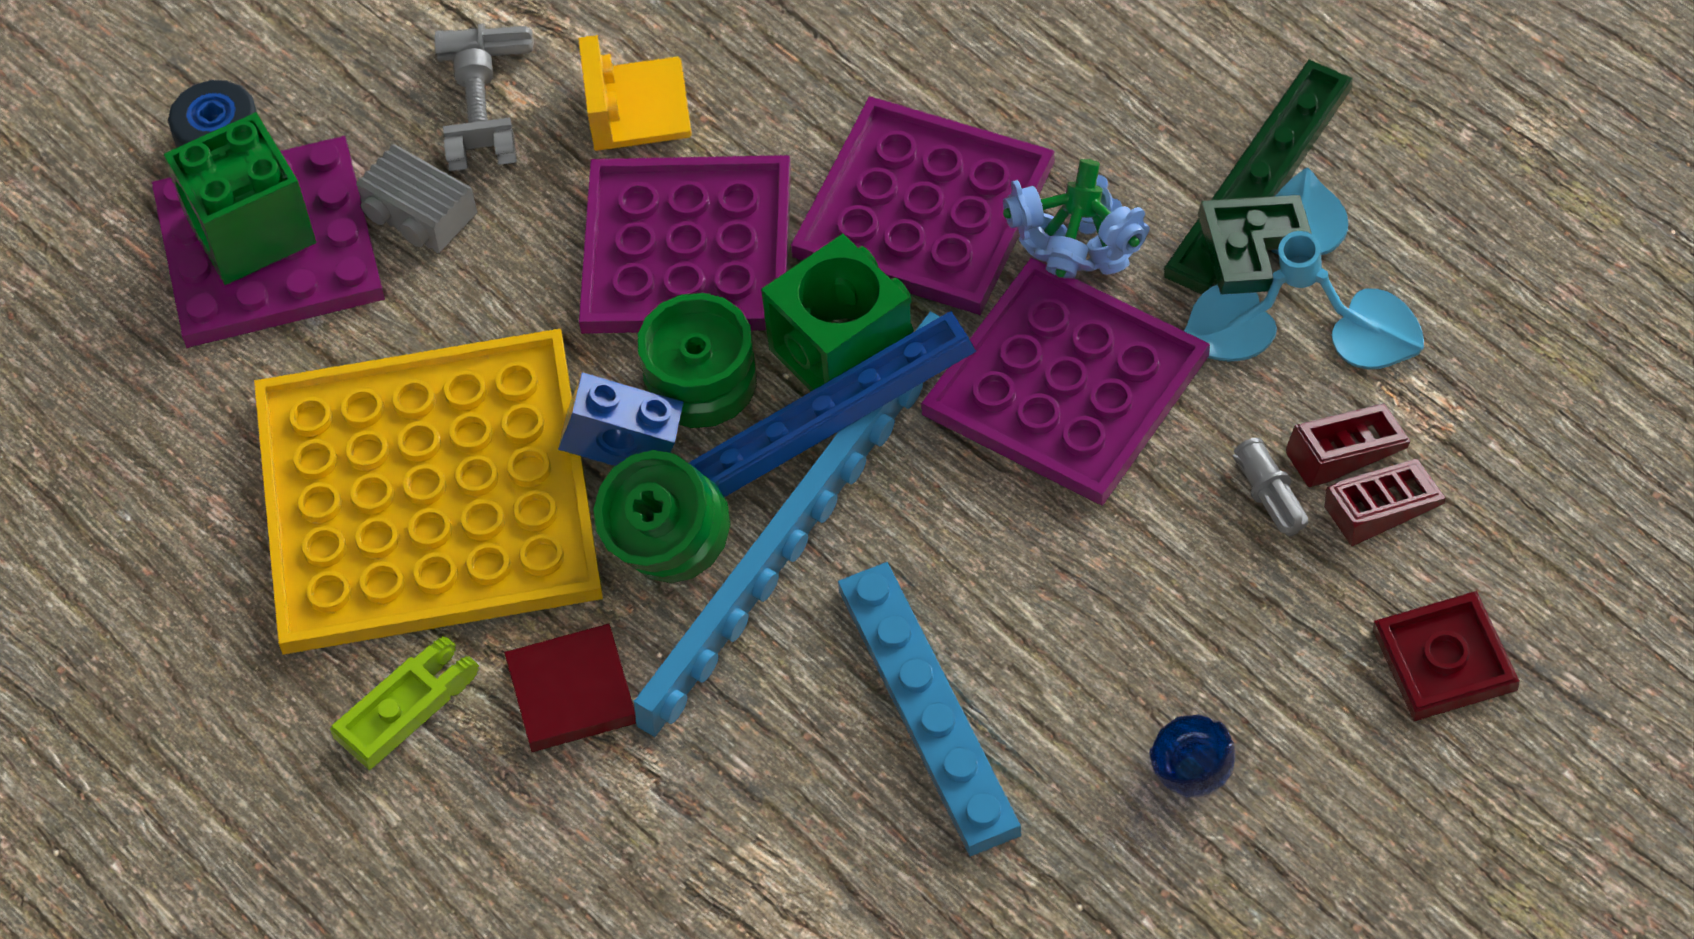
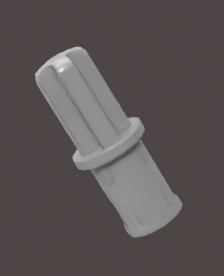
[435,23,533,62]
[1232,437,1308,536]

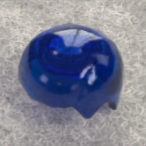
[1149,714,1236,798]

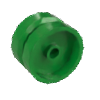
[637,293,757,428]
[593,450,731,583]

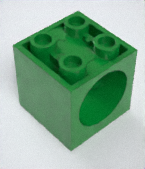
[163,112,317,285]
[761,234,914,391]

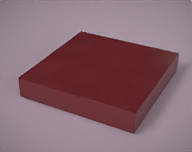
[1373,591,1520,722]
[504,623,636,753]

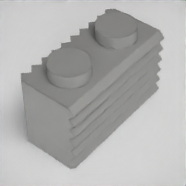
[357,144,478,253]

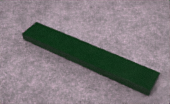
[1164,59,1353,295]

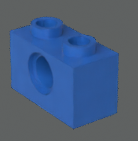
[558,372,683,466]

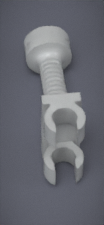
[443,49,517,171]

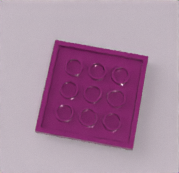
[791,96,1055,315]
[152,136,385,348]
[579,155,791,334]
[921,258,1210,506]

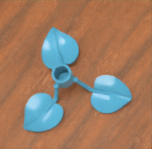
[1184,168,1424,370]

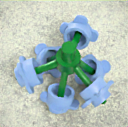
[1003,159,1150,278]

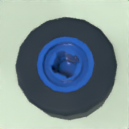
[168,80,258,148]

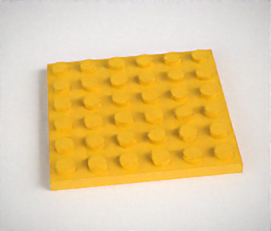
[254,328,603,655]

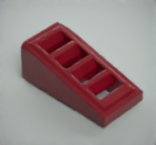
[1286,403,1411,487]
[1324,459,1446,547]

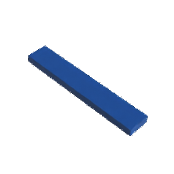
[689,311,976,497]

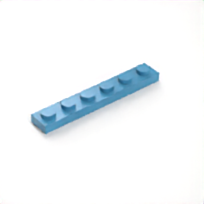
[838,562,1021,857]

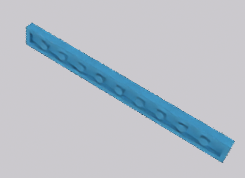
[634,311,940,737]

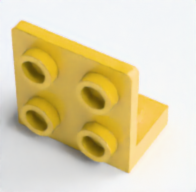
[578,35,692,151]

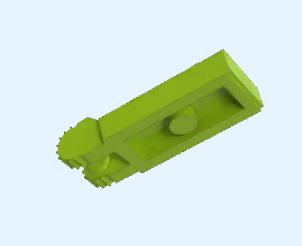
[330,636,479,771]

